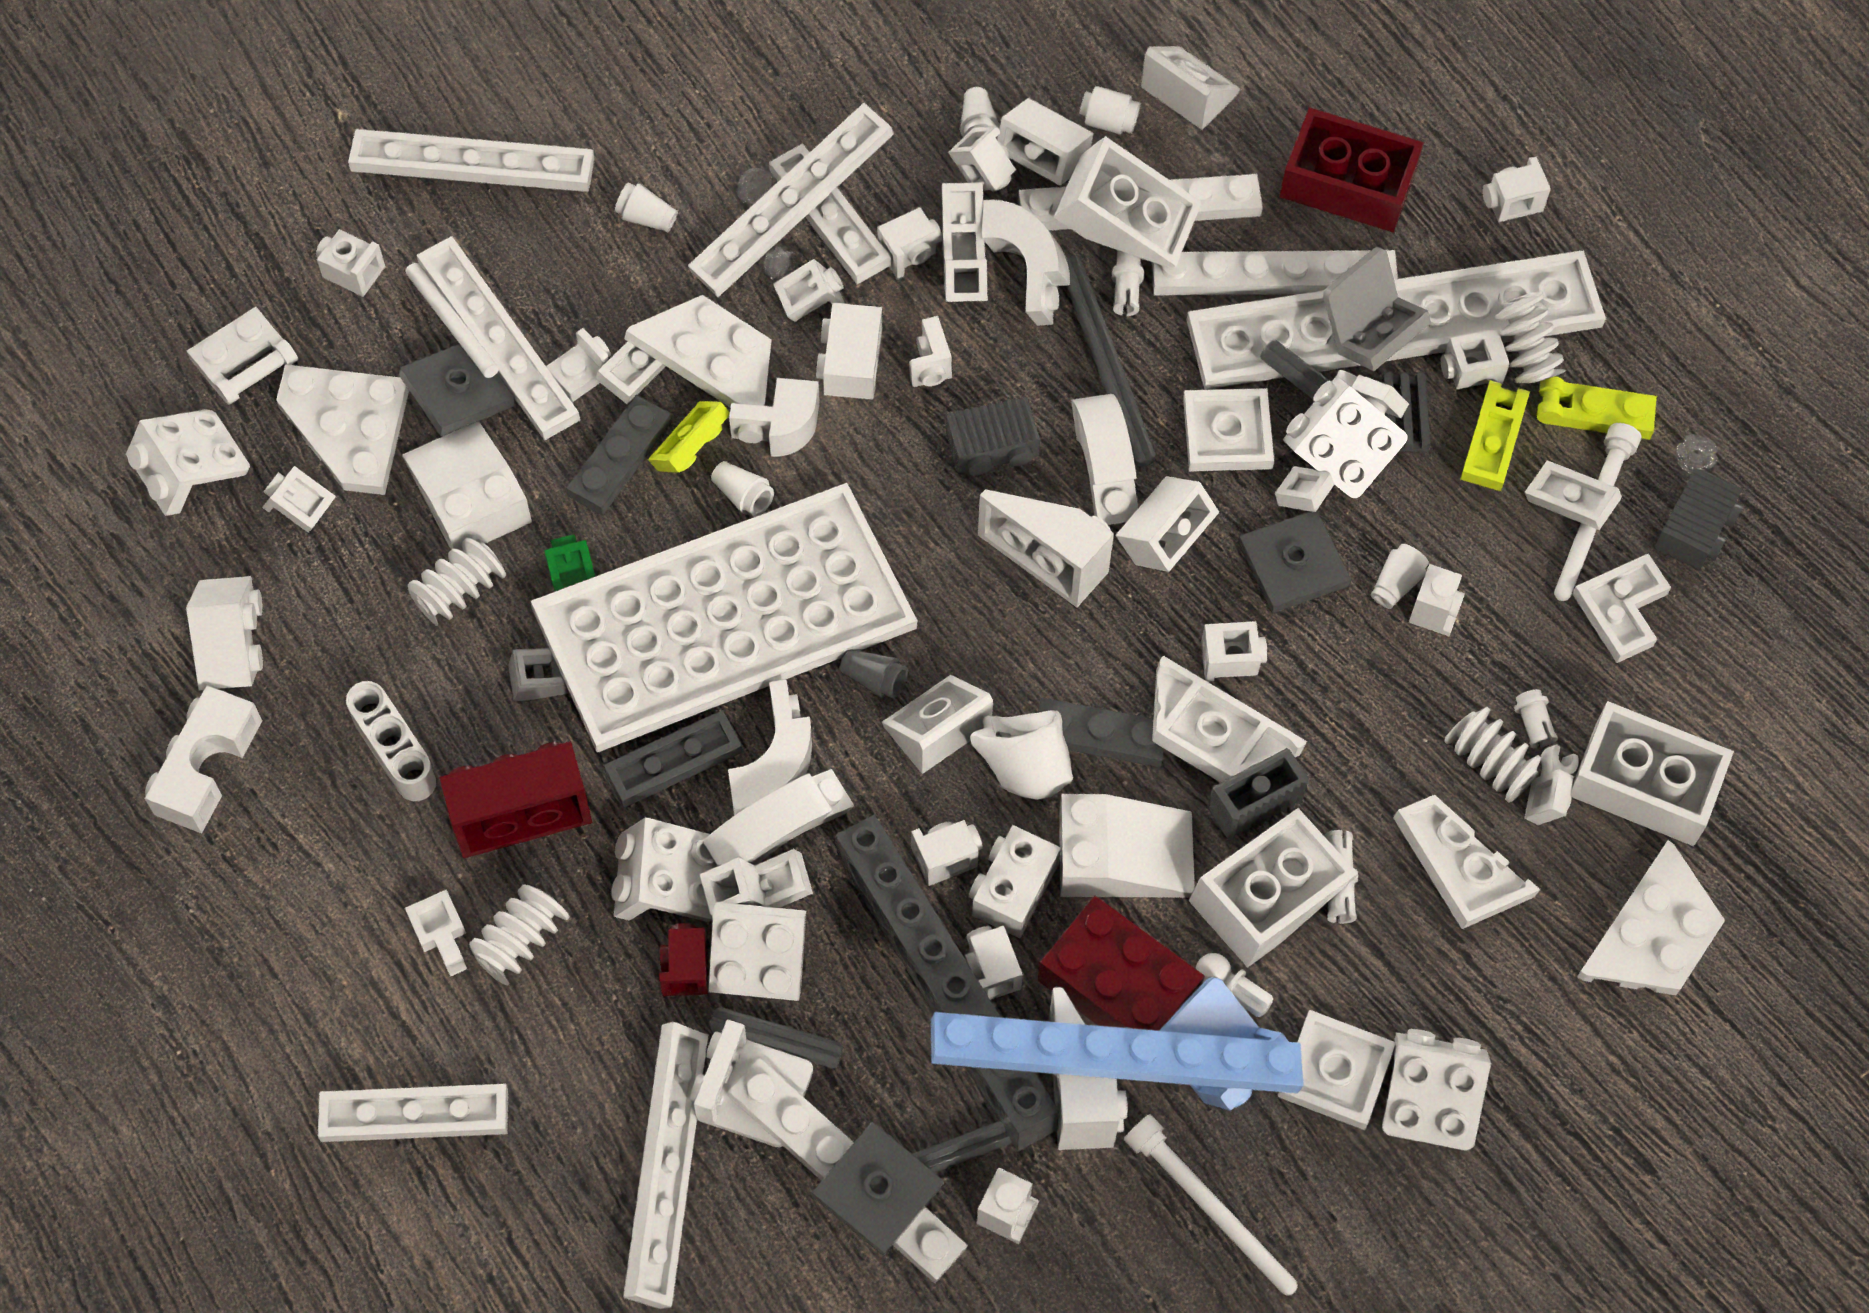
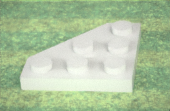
[276,364,409,495]

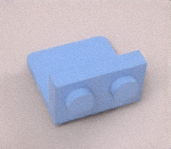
[1159,977,1289,1111]

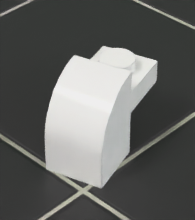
[729,378,819,457]
[700,849,813,916]

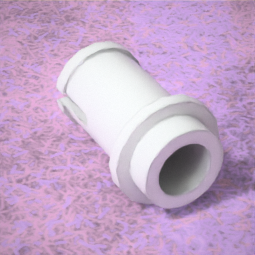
[1514,690,1558,748]

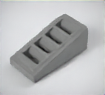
[508,648,570,701]

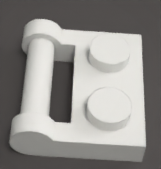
[187,307,298,405]

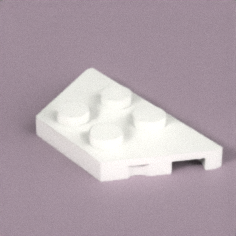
[624,295,771,408]
[1152,656,1307,782]
[1577,841,1725,995]

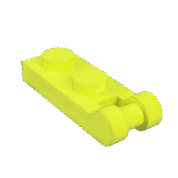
[1537,376,1657,440]
[1460,380,1530,491]

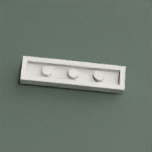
[769,143,891,284]
[318,1084,508,1142]

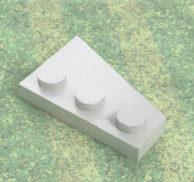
[1393,795,1540,929]

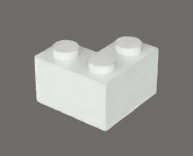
[186,576,263,691]

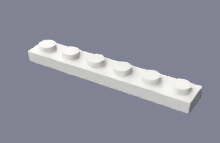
[688,103,894,297]
[348,129,594,192]
[1018,174,1262,231]
[417,236,580,441]
[1152,250,1398,295]
[623,1022,708,1309]
[728,1058,968,1283]

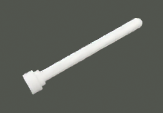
[1554,423,1642,601]
[1124,1114,1297,1295]

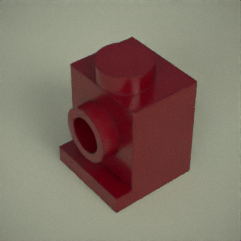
[659,923,708,996]

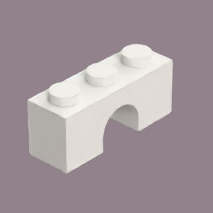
[145,685,262,834]

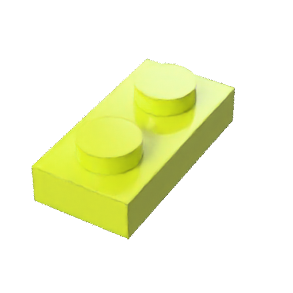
[648,401,730,473]

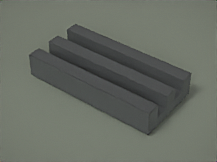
[1382,372,1431,452]

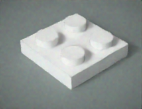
[1183,388,1274,471]
[709,902,806,1001]
[1277,1010,1396,1130]

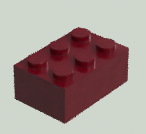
[1279,107,1424,233]
[439,741,593,859]
[1037,896,1205,1031]

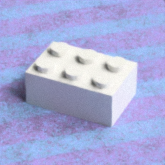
[1570,701,1734,846]

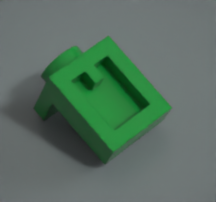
[543,534,595,592]

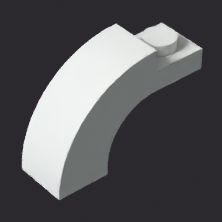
[942,183,988,302]
[982,200,1070,326]
[1071,394,1138,525]
[728,680,812,816]
[703,769,855,866]

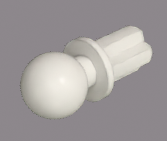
[1195,953,1273,1017]

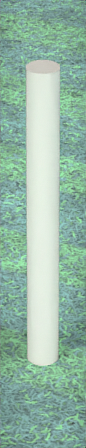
[405,263,499,378]

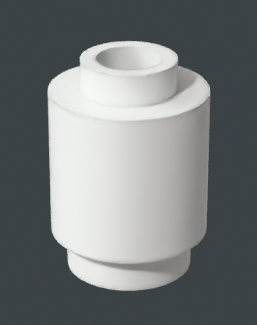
[1079,86,1141,135]

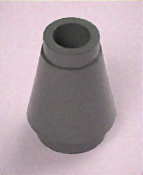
[840,650,908,699]

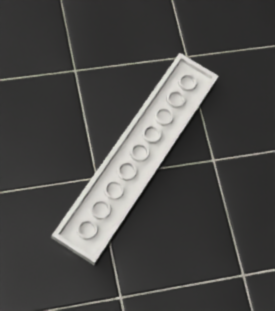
[1187,250,1606,390]

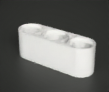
[346,681,436,801]

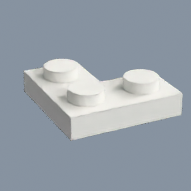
[1572,553,1671,663]

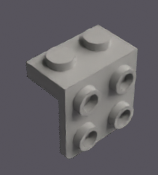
[1323,247,1431,371]

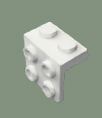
[1283,376,1407,498]
[126,409,250,516]
[611,817,718,922]
[690,1019,813,1147]
[1382,1029,1491,1150]

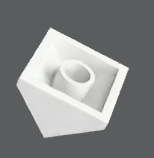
[1141,46,1240,130]
[882,675,993,774]

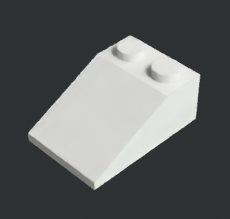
[1054,136,1202,269]
[402,421,532,552]
[978,489,1114,608]
[1059,794,1195,898]
[1189,808,1358,968]
[1049,987,1127,1150]

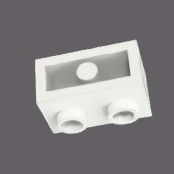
[997,98,1094,186]
[816,303,882,400]
[1115,476,1219,572]
[968,825,1061,938]

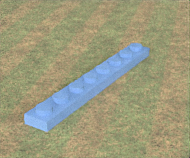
[931,1012,1303,1093]

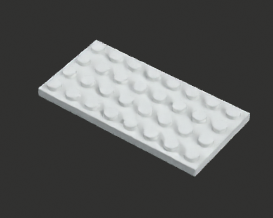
[531,483,918,753]

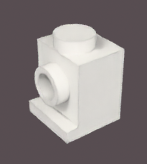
[948,126,1016,192]
[1483,156,1551,222]
[877,207,943,279]
[316,229,385,297]
[1441,329,1510,389]
[1409,564,1465,636]
[1201,621,1267,682]
[911,820,983,886]
[964,926,1023,1000]
[977,1167,1039,1244]

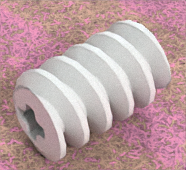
[1495,291,1567,383]
[408,538,506,626]
[1444,707,1542,803]
[469,885,569,985]

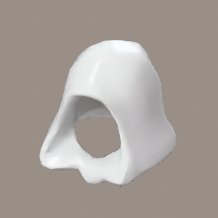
[970,710,1073,800]

